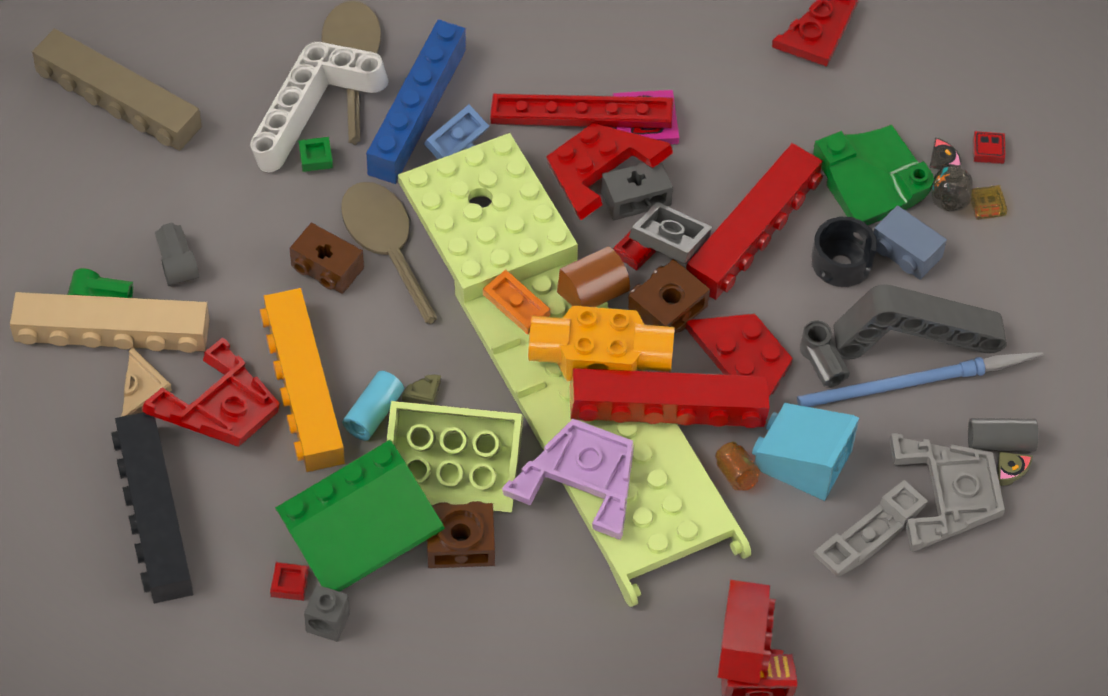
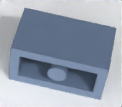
[874,205,947,280]

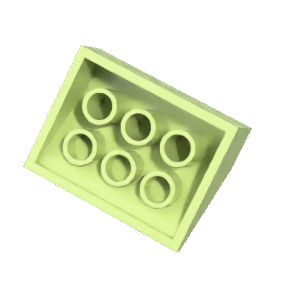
[387,401,524,513]

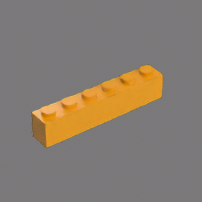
[259,288,345,472]

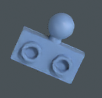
[424,104,489,159]

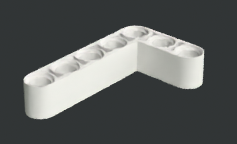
[250,42,389,172]

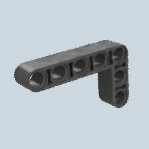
[833,284,1007,360]

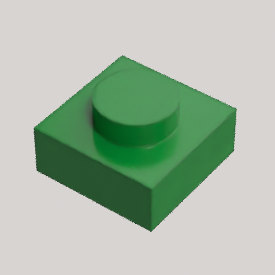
[298,137,333,172]

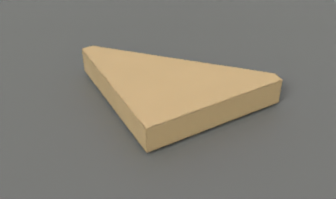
[121,348,172,417]

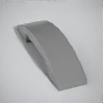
[813,480,928,577]

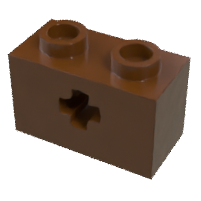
[289,222,364,294]

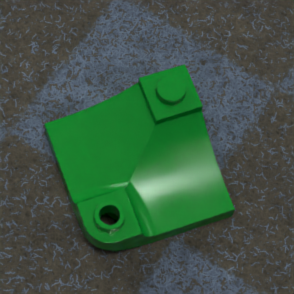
[813,124,934,226]

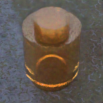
[715,442,761,491]

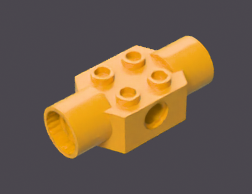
[528,306,675,381]

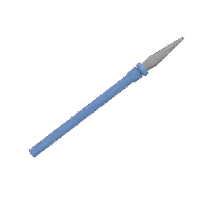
[797,352,1043,407]

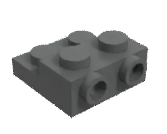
[629,202,712,263]

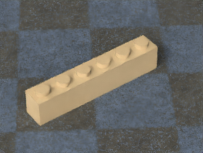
[10,292,210,353]

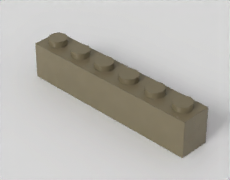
[32,28,202,151]

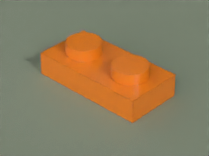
[483,270,550,335]

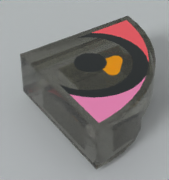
[929,138,961,173]

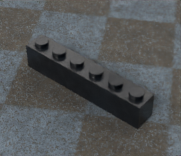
[111,412,194,604]

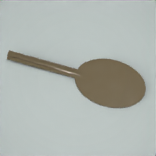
[322,1,381,145]
[341,182,437,324]

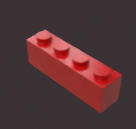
[717,579,776,684]

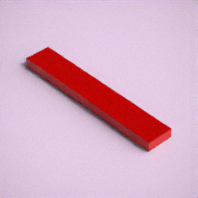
[490,94,674,128]

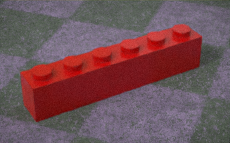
[686,143,823,300]
[569,368,770,428]

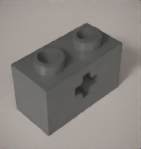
[601,162,673,221]

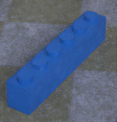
[366,19,466,184]

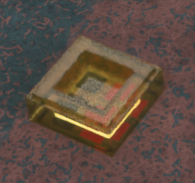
[969,185,1008,220]

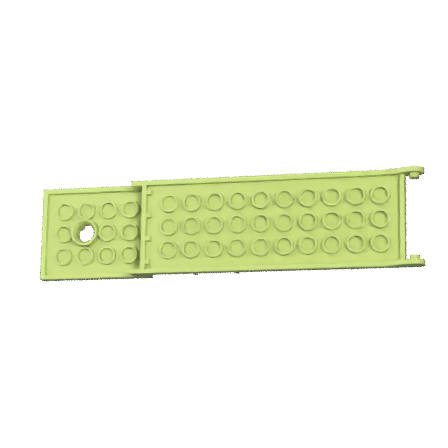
[398,133,751,607]

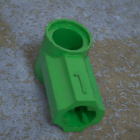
[67,268,134,298]

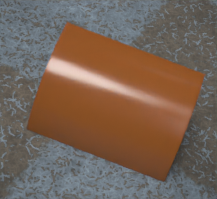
[557,246,630,307]

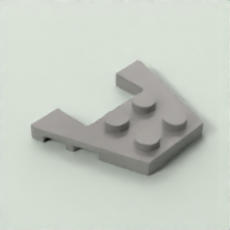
[889,433,1005,551]

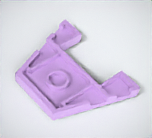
[502,419,634,540]

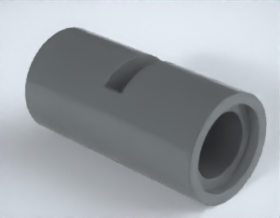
[968,418,1038,451]

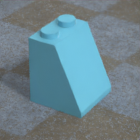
[752,403,859,501]

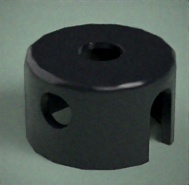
[812,216,877,287]

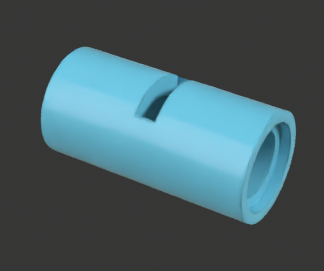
[342,371,404,440]

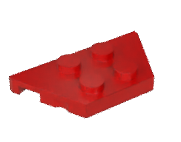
[686,314,793,398]

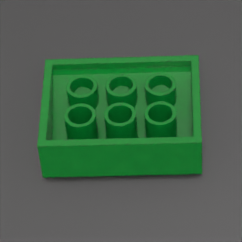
[275,439,445,592]

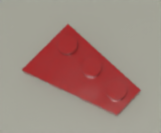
[772,0,859,67]

